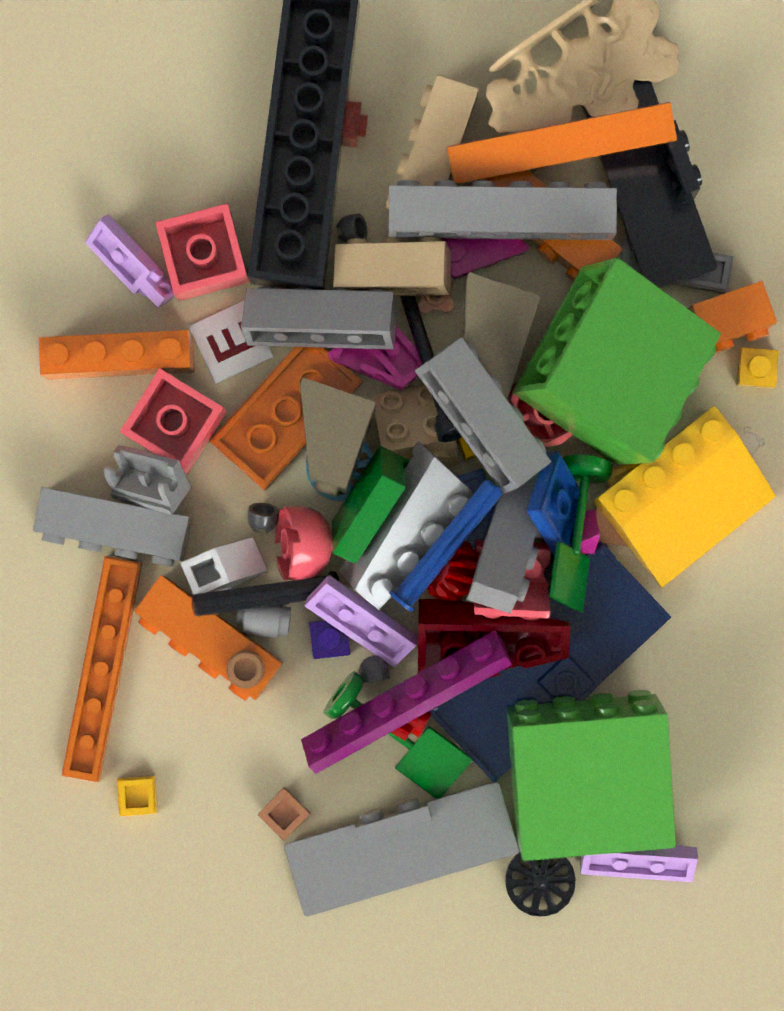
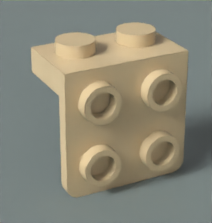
[372,384,459,469]

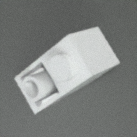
[180,537,268,594]

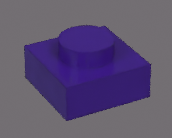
[309,621,351,659]

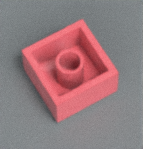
[155,203,250,301]
[120,368,227,474]

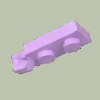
[85,214,174,308]

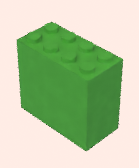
[512,257,721,465]
[506,690,676,861]

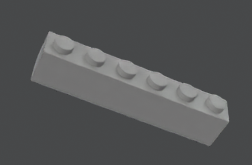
[389,180,617,240]

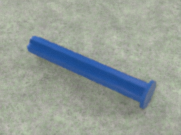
[389,480,503,612]

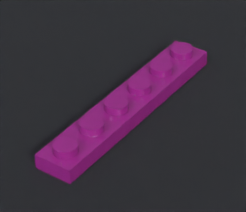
[301,630,512,774]

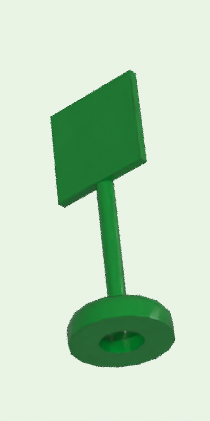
[549,454,613,612]
[323,671,473,799]

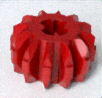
[427,541,479,601]

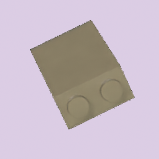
[300,377,376,497]

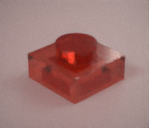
[342,101,368,147]

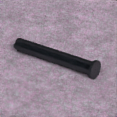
[191,571,340,617]

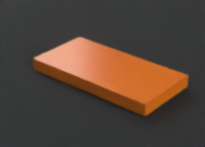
[210,347,363,491]

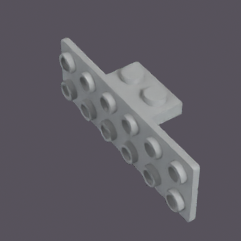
[285,781,519,917]

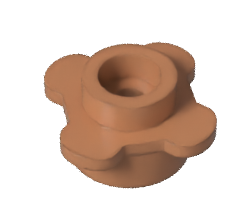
[418,280,454,314]

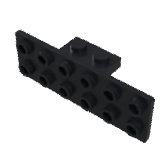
[581,80,717,288]

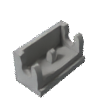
[104,445,191,515]

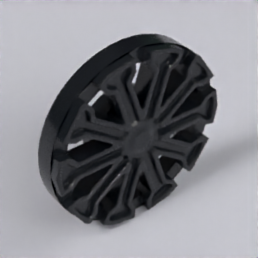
[505,852,576,917]

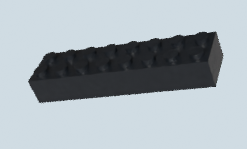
[248,0,360,290]

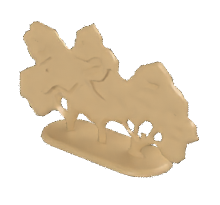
[486,0,680,134]

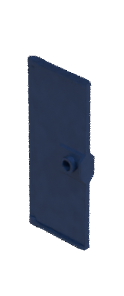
[429,541,671,783]

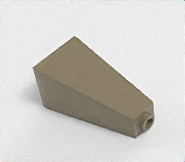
[463,272,541,399]

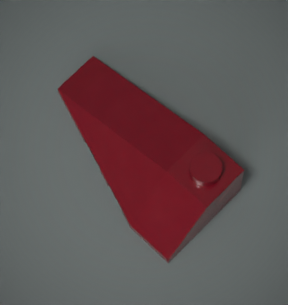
[418,599,571,678]

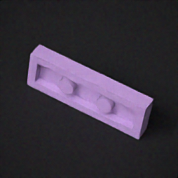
[305,575,418,667]
[580,845,698,882]

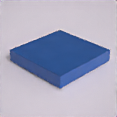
[526,451,579,557]

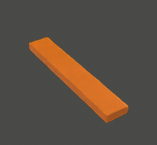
[447,102,677,184]
[61,556,143,782]

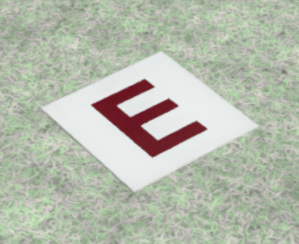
[189,300,273,384]

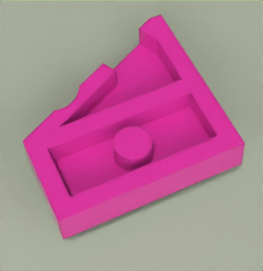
[441,238,530,280]
[328,325,422,391]

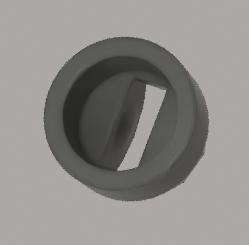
[336,213,367,243]
[248,503,278,533]
[359,656,390,683]

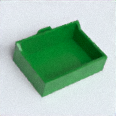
[332,446,409,564]

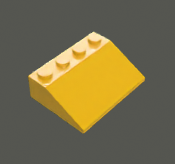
[592,405,776,588]

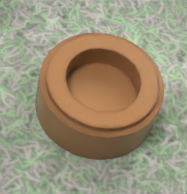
[226,650,265,688]

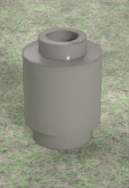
[236,604,292,639]

